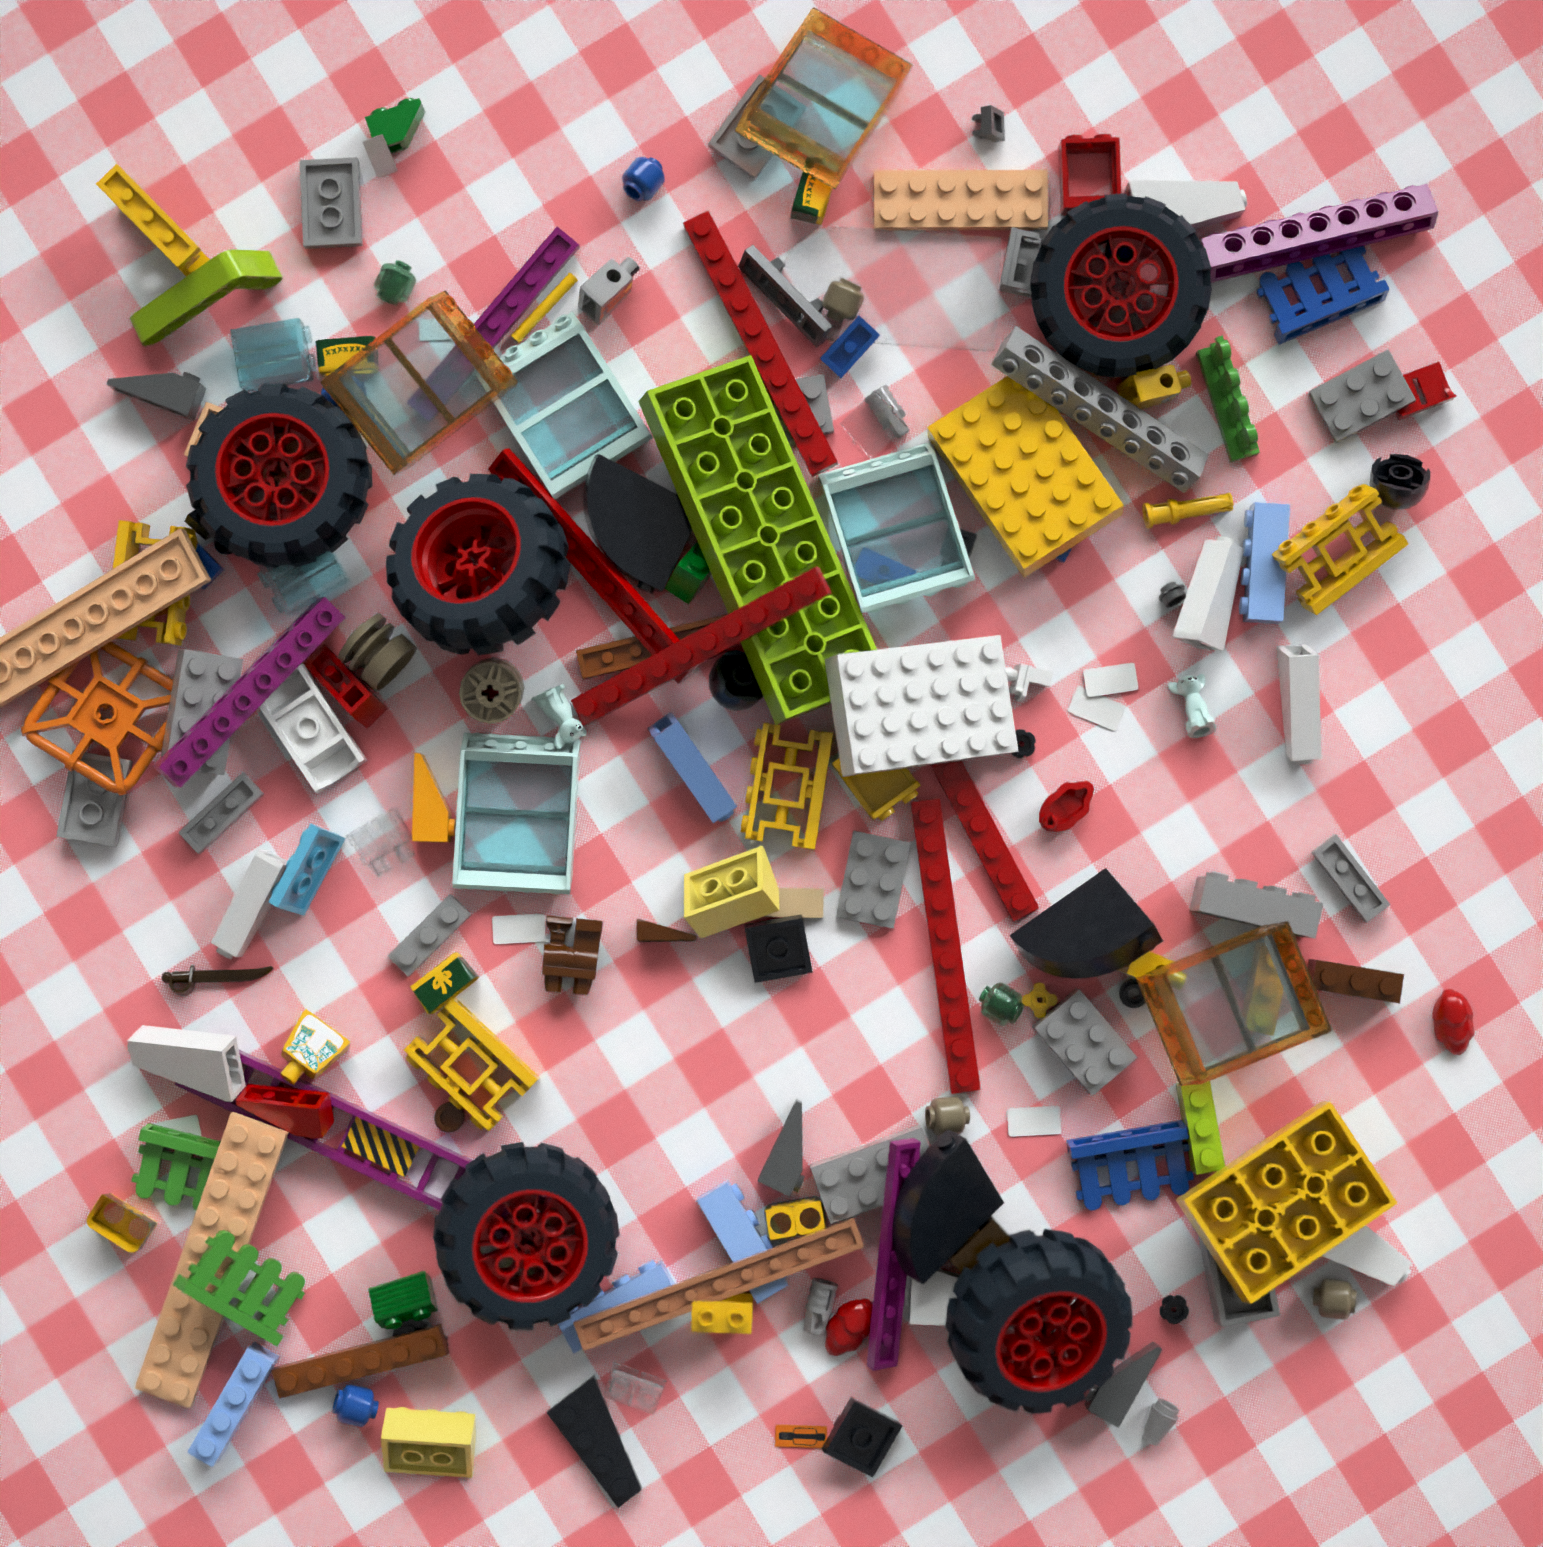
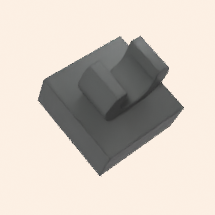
[972,105,1005,143]

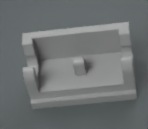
[999,227,1041,297]

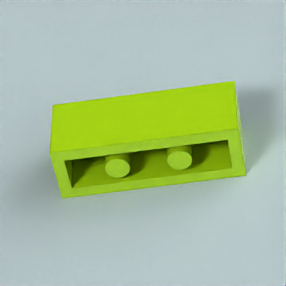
[1175,1079,1225,1174]

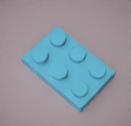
[269,824,346,916]

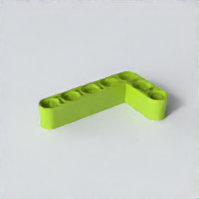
[130,249,283,346]

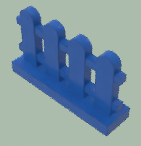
[1256,246,1390,345]
[1066,1120,1194,1211]

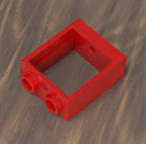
[1058,134,1122,216]

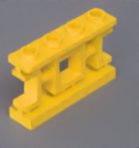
[96,164,210,276]
[1272,484,1409,615]
[113,520,198,646]
[740,722,833,850]
[404,997,540,1131]

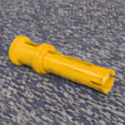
[1142,493,1234,529]

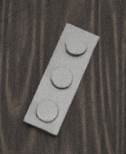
[178,772,264,854]
[1311,834,1390,922]
[388,894,472,977]

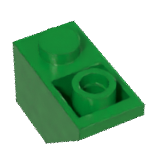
[365,98,425,154]
[664,541,711,605]

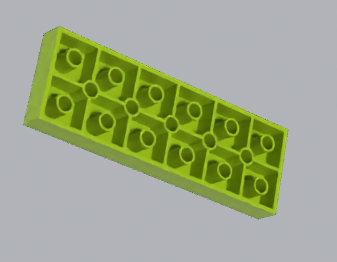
[638,355,877,725]

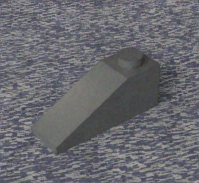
[106,372,207,421]
[758,1099,805,1197]
[1084,1342,1162,1428]

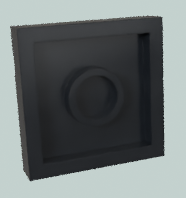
[744,914,813,983]
[821,1397,902,1477]

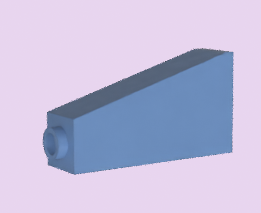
[647,712,737,823]

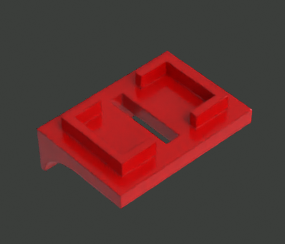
[1396,362,1457,420]

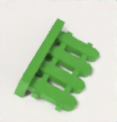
[1196,335,1260,463]
[131,1123,221,1211]
[173,1230,305,1346]

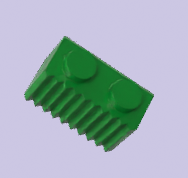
[368,1270,438,1330]

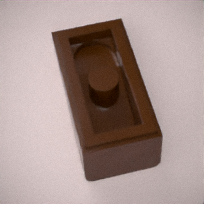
[637,919,697,942]

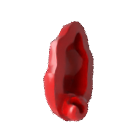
[1039,781,1094,832]
[1432,989,1474,1056]
[825,1298,873,1356]

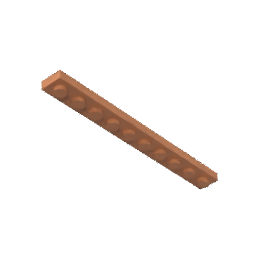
[573,1218,864,1351]

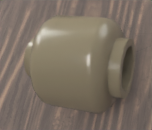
[822,277,864,323]
[925,1097,970,1136]
[1313,1279,1357,1320]

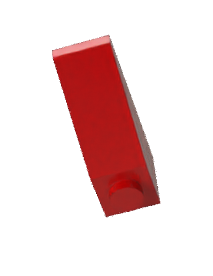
[304,644,388,729]
[235,1084,334,1139]

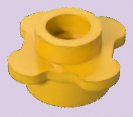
[1022,982,1057,1018]

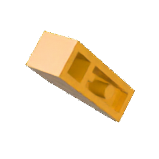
[412,753,456,843]

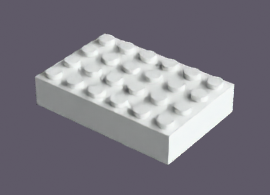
[825,635,1018,777]

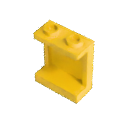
[831,758,921,822]
[691,1292,753,1334]

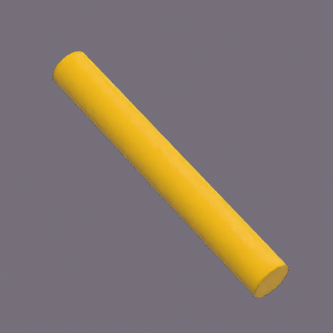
[510,272,578,344]

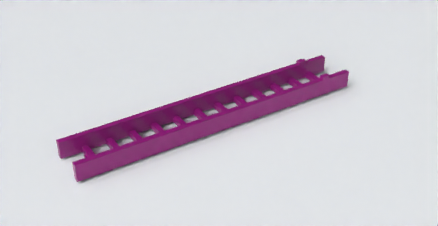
[174,1050,547,1247]

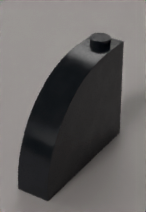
[583,454,693,594]
[1010,868,1163,979]
[892,1129,1004,1285]

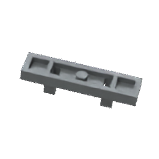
[738,245,832,348]

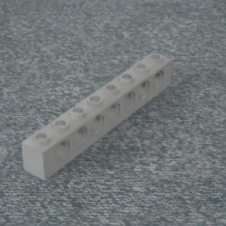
[991,326,1209,493]

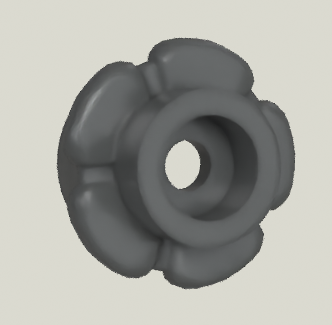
[1159,582,1186,608]

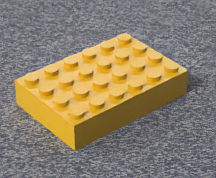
[927,376,1124,578]
[1176,1101,1398,1304]

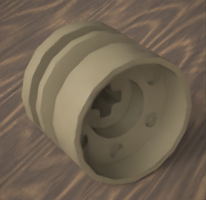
[338,613,417,692]
[459,657,525,724]

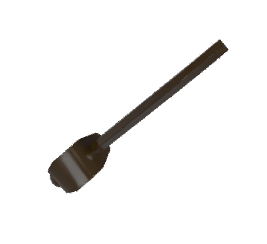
[161,965,274,996]

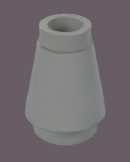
[1142,1399,1179,1446]

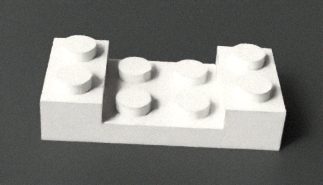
[259,663,368,793]

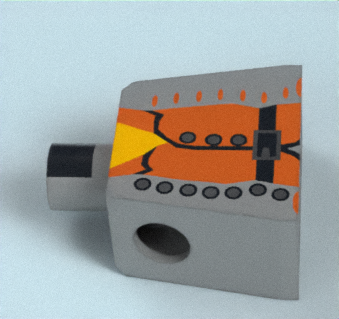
[578,257,640,326]

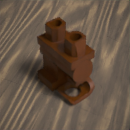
[542,916,603,995]

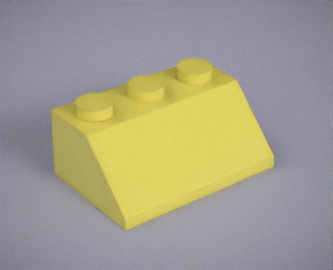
[684,846,779,938]
[381,1407,476,1478]

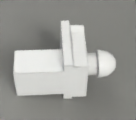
[1005,664,1053,702]

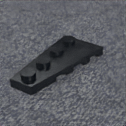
[547,1374,642,1508]

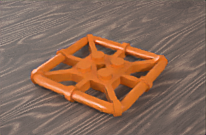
[21,642,173,796]

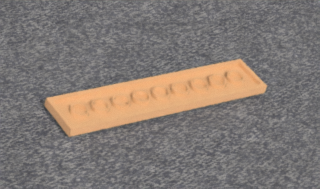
[0,528,211,708]
[135,1112,289,1409]

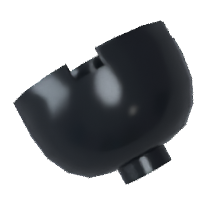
[1370,454,1430,510]
[709,650,763,711]

